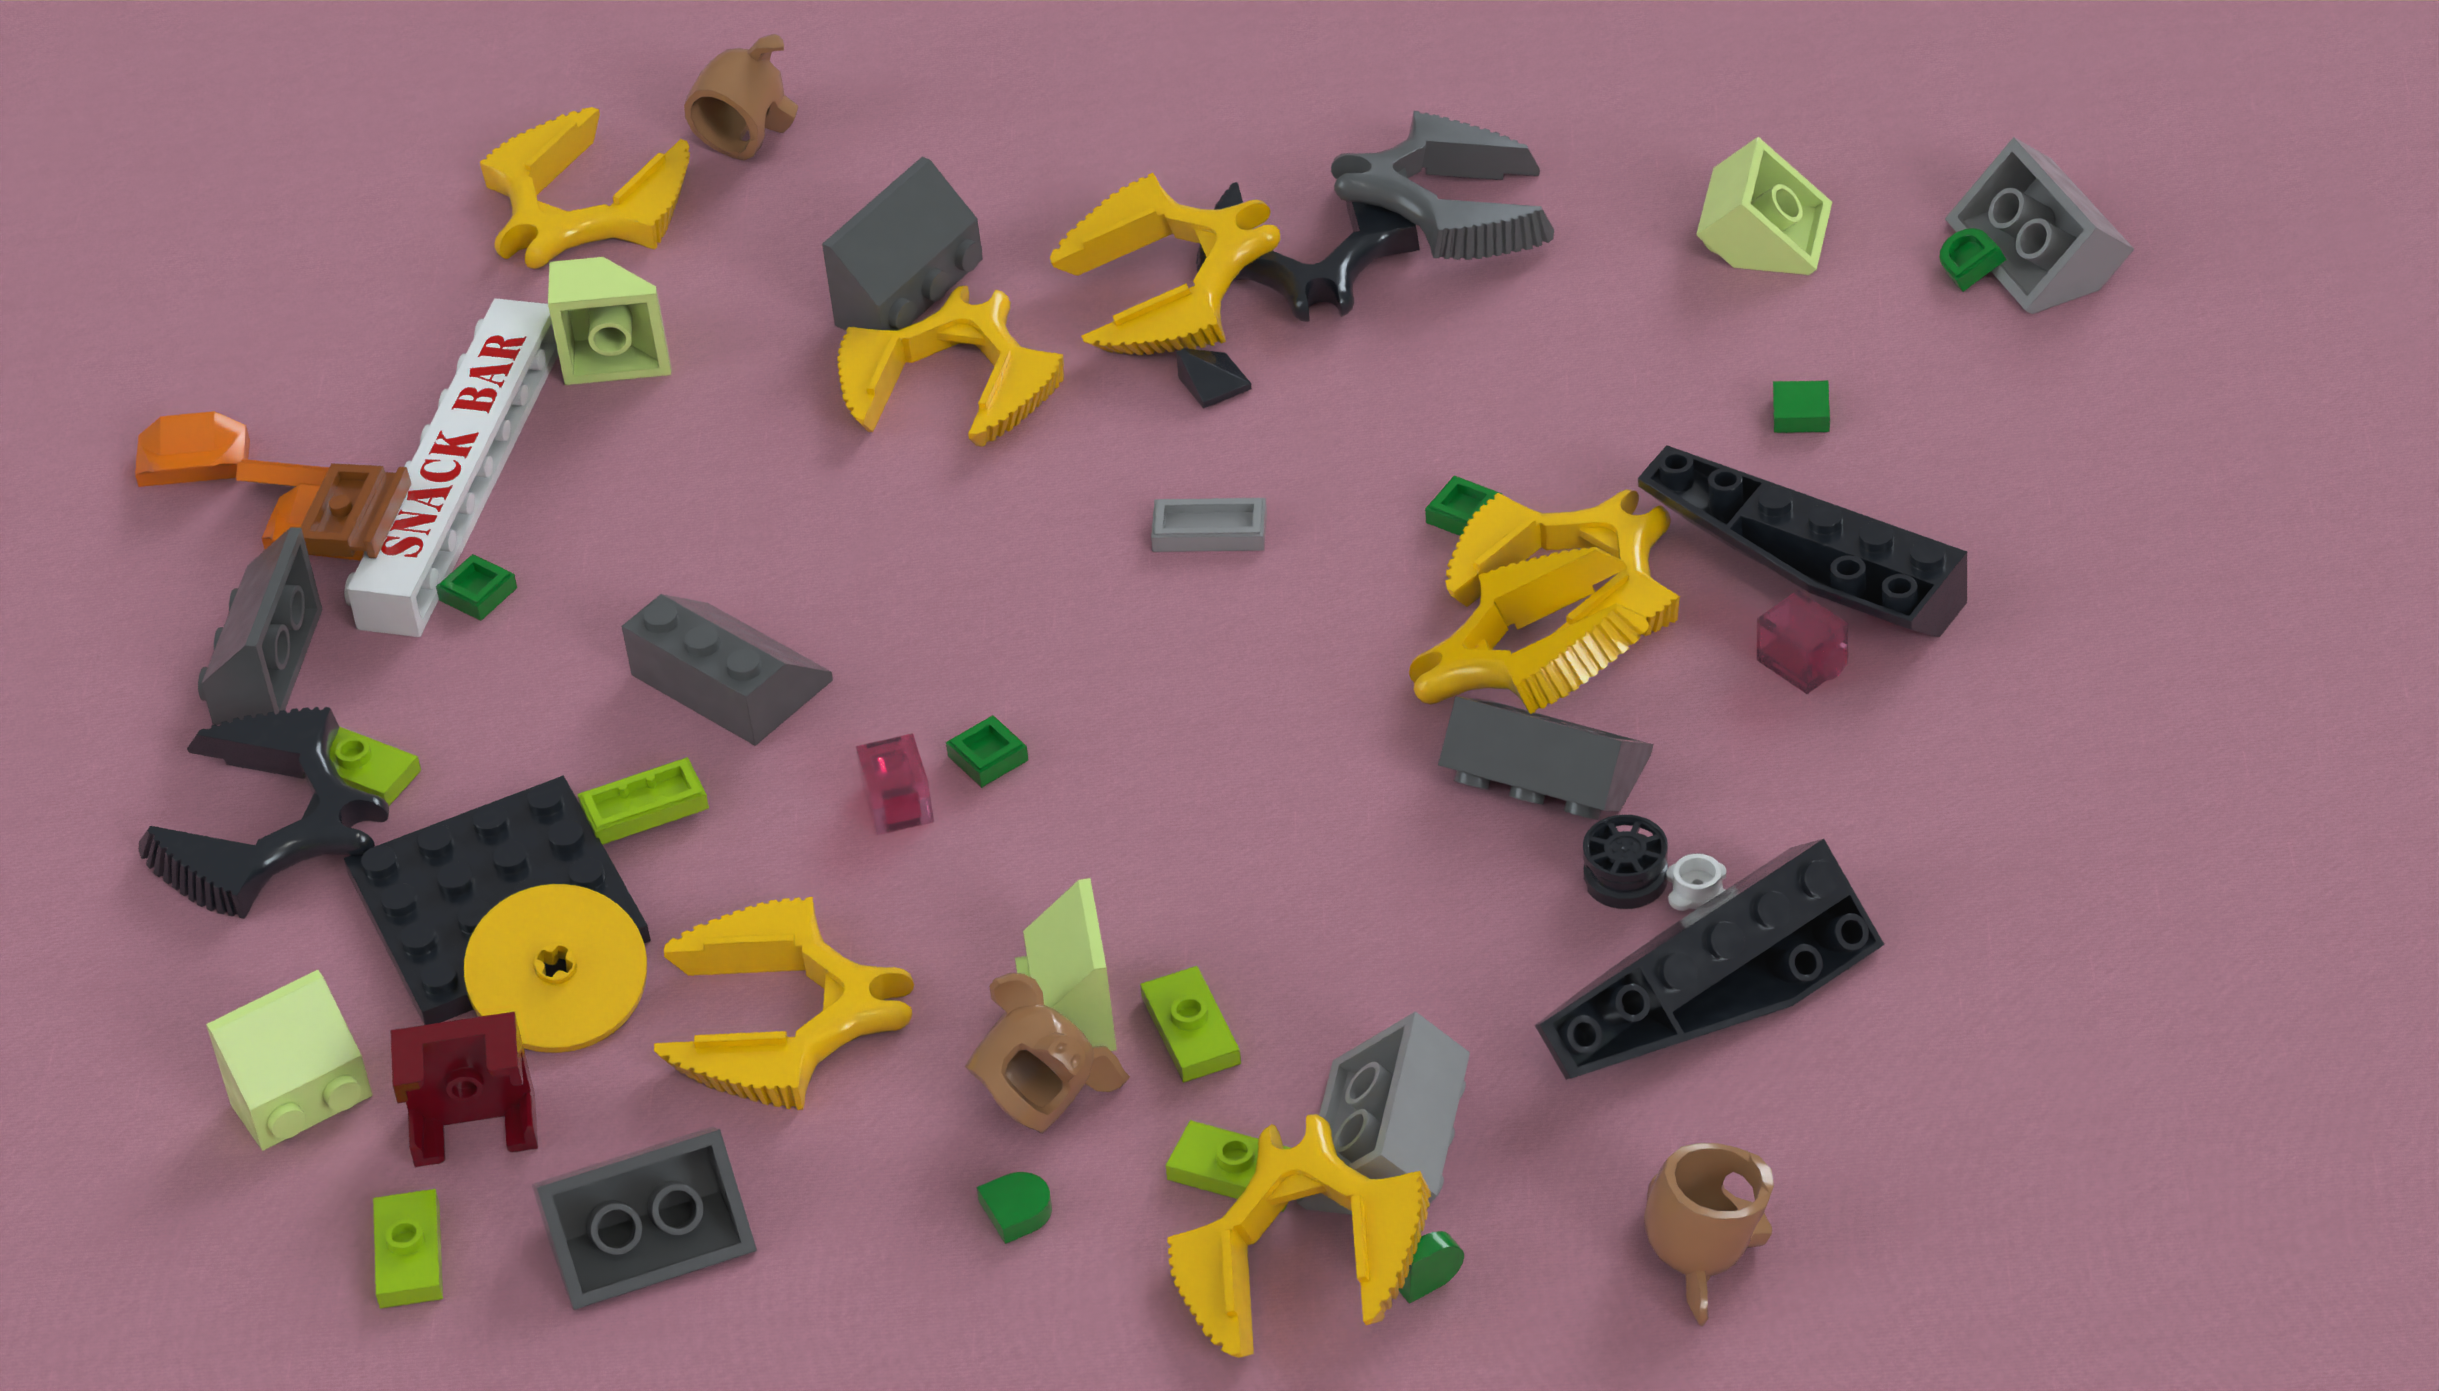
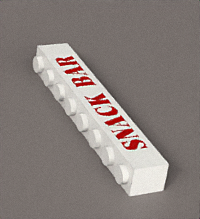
[344,298,558,637]

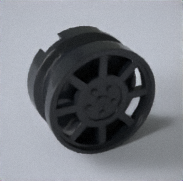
[1583,815,1668,909]

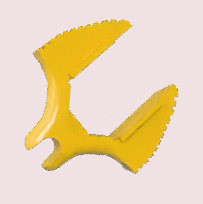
[479,107,690,269]
[1050,172,1280,355]
[837,285,1064,447]
[1445,489,1680,639]
[1409,547,1649,714]
[654,897,914,1110]
[1167,1114,1431,1358]

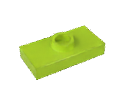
[330,726,421,806]
[577,757,709,845]
[1140,965,1241,1083]
[1165,1120,1291,1212]
[373,1189,443,1309]

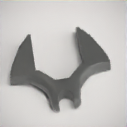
[1331,111,1554,260]

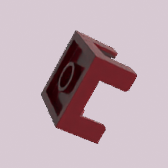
[390,1011,538,1167]

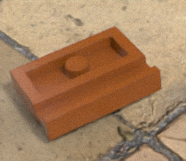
[300,463,412,558]

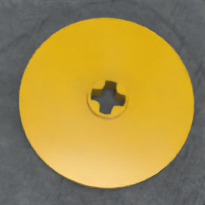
[464,884,647,1053]

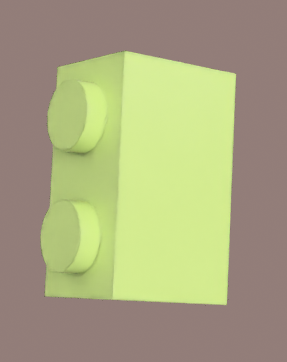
[1696,137,1832,275]
[548,257,671,385]
[1015,878,1117,1051]
[206,970,373,1151]

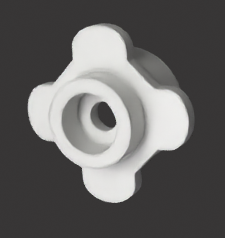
[1666,854,1726,911]

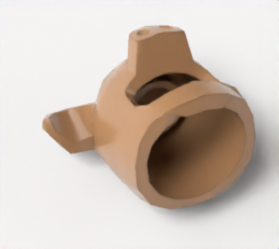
[684,34,798,160]
[965,973,1130,1134]
[1644,1143,1774,1326]

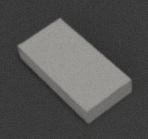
[1151,498,1267,552]

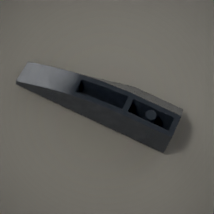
[1638,445,1967,637]
[1535,839,1885,1080]

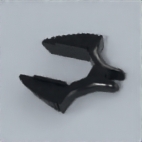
[1196,182,1420,322]
[138,707,389,919]

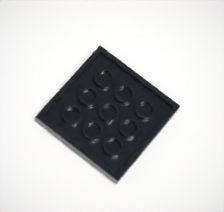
[344,775,651,1025]

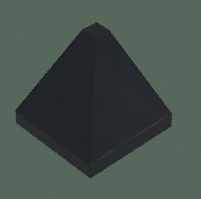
[1176,348,1252,408]

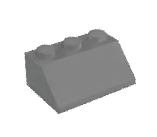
[1945,137,2134,314]
[1297,1011,1470,1215]

